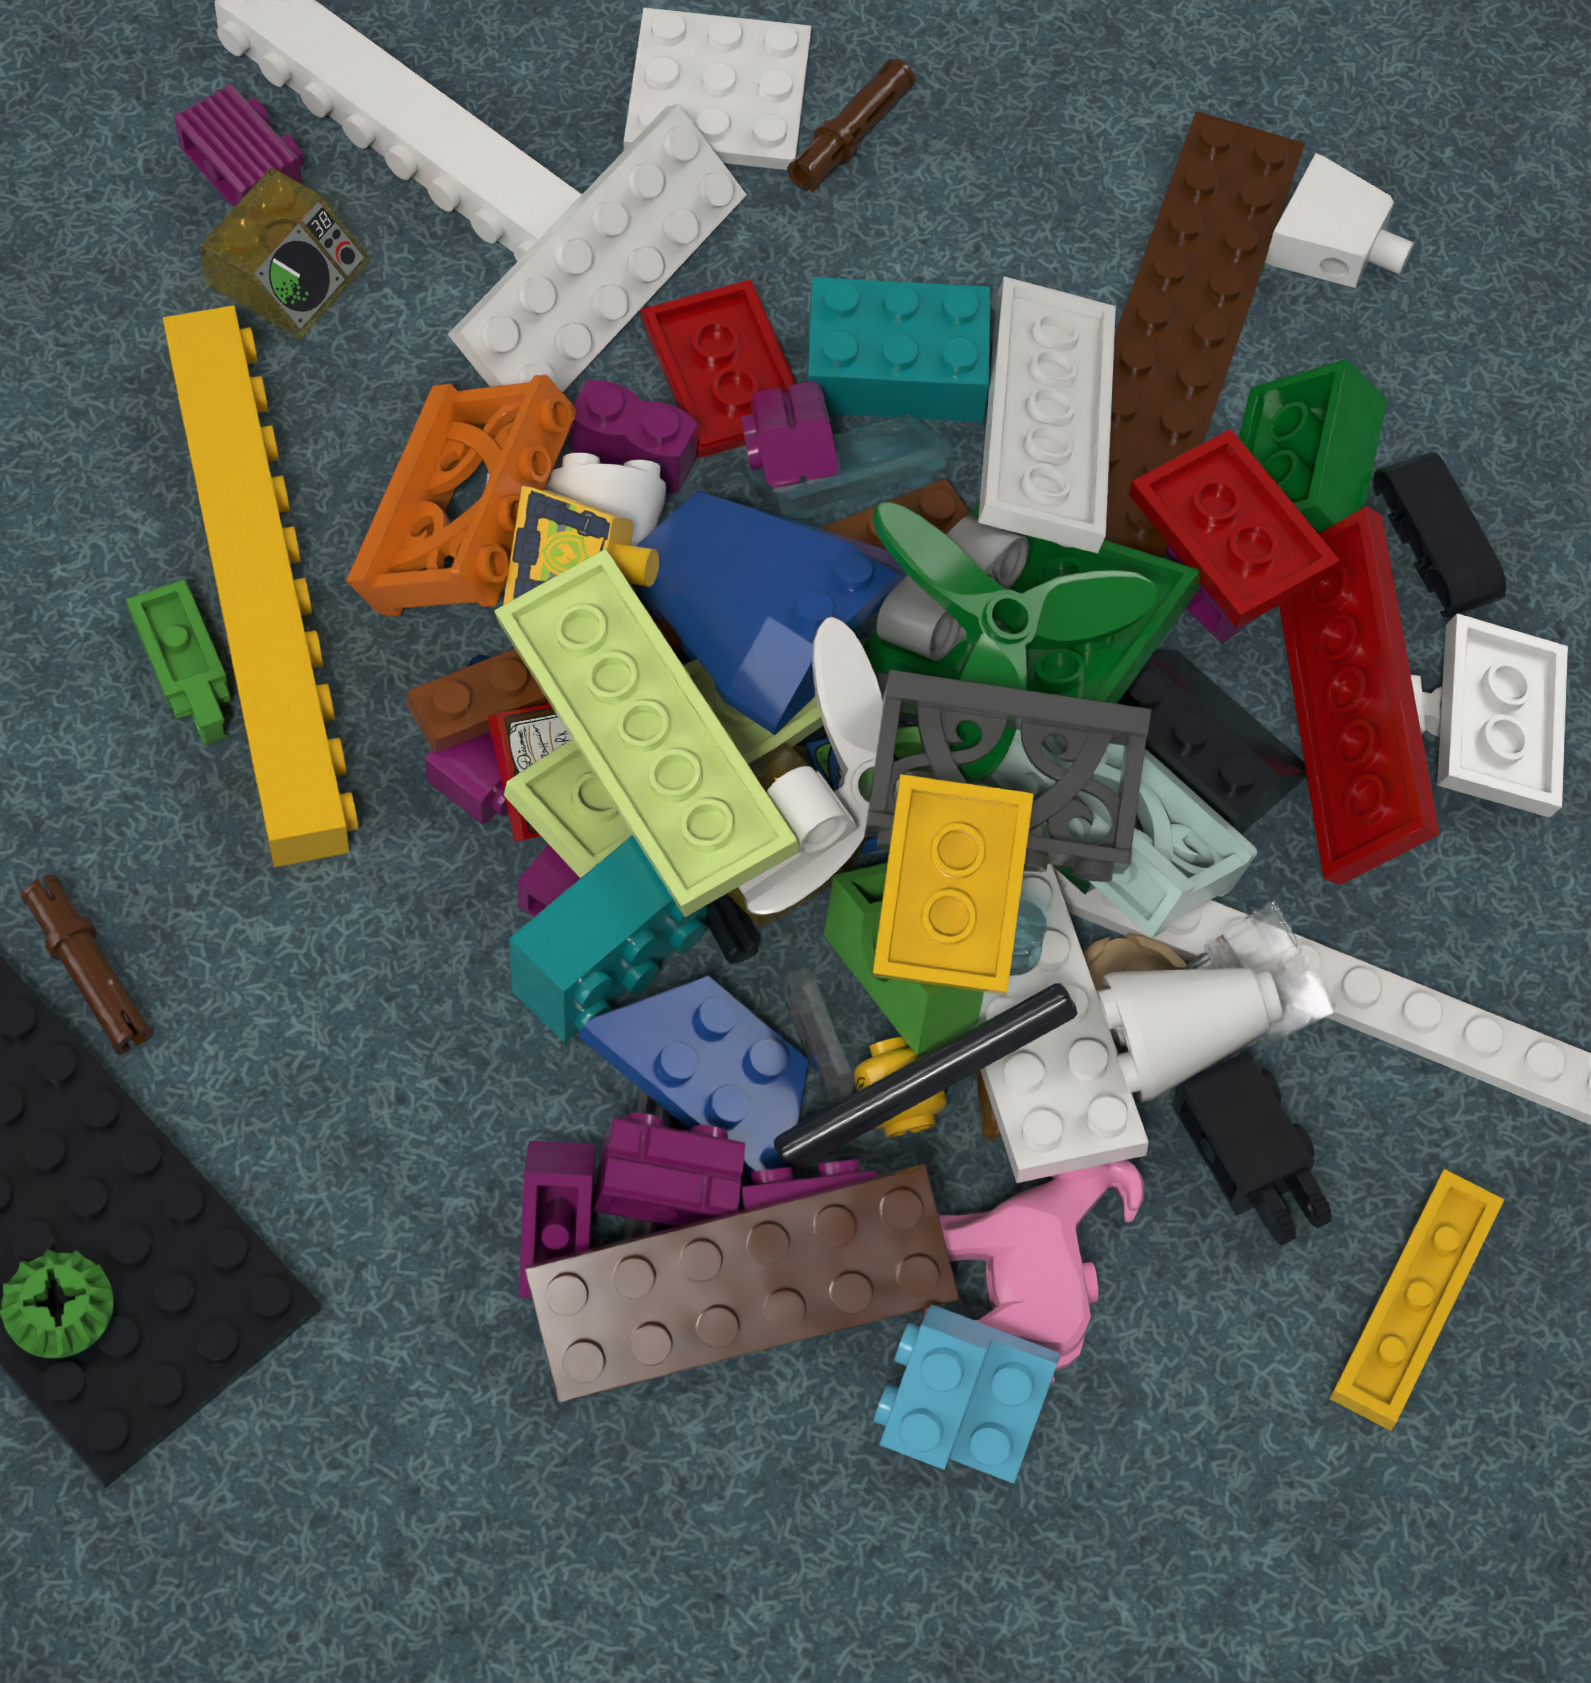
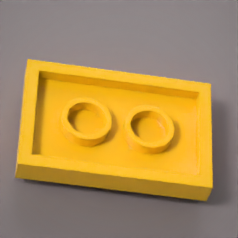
[872,774,1034,995]

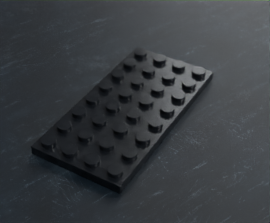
[0,956,321,1488]

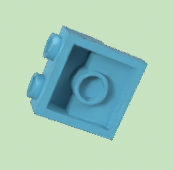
[873,1304,1061,1484]

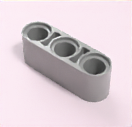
[876,516,1029,661]

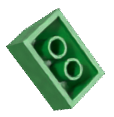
[1239,359,1387,534]

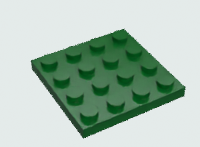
[863,501,1200,704]

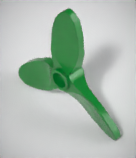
[872,502,1158,785]

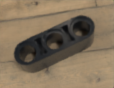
[1373,452,1506,618]

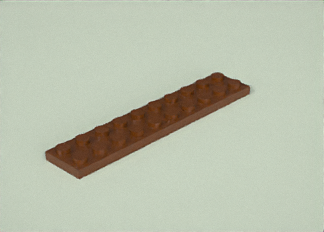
[1104,111,1305,558]

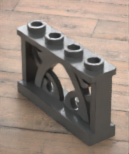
[864,670,1151,882]

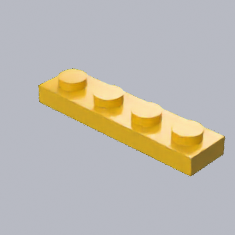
[1330,1169,1505,1431]

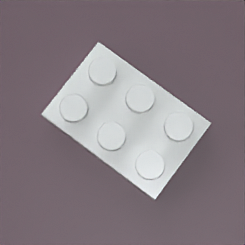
[1437,613,1568,818]

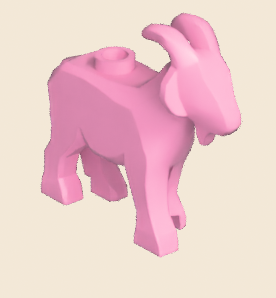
[924,1160,1145,1384]

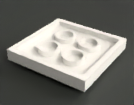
[624,8,811,170]

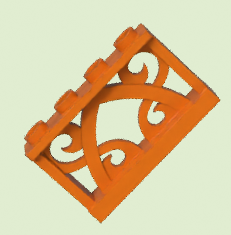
[346,374,576,617]

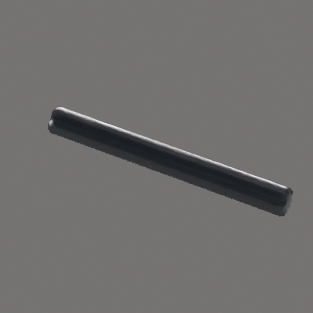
[773,983,1078,1171]

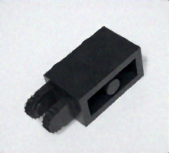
[1171,1051,1333,1245]

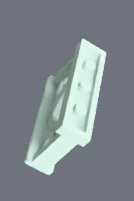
[981,730,1257,938]

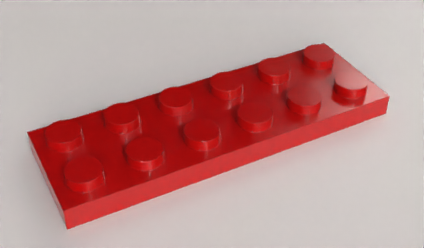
[1279,506,1440,886]

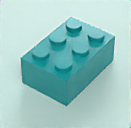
[806,277,990,422]
[509,835,707,1043]

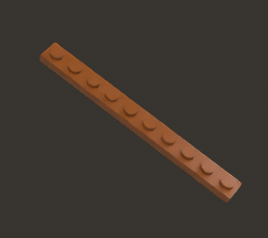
[406,478,970,754]

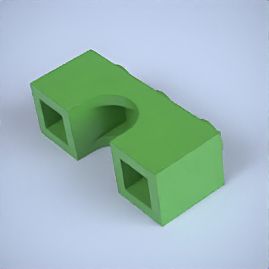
[824,863,984,1056]

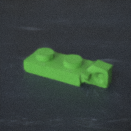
[125,579,231,746]

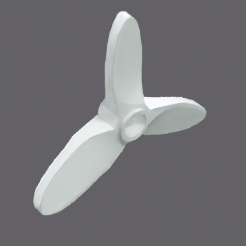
[744,617,1043,915]

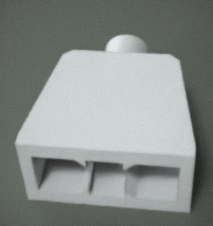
[1265,153,1414,288]

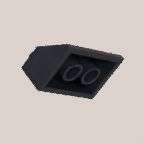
[1117,650,1307,835]

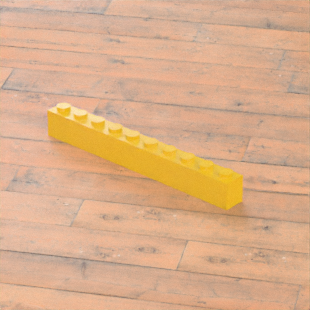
[163,305,359,867]

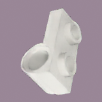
[738,766,858,903]

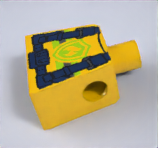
[503,486,659,605]

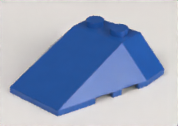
[631,491,907,735]

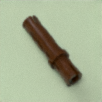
[787,58,916,192]
[21,875,153,1055]

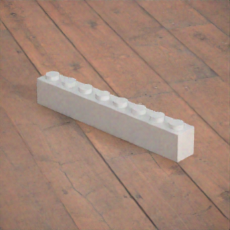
[214,0,582,262]

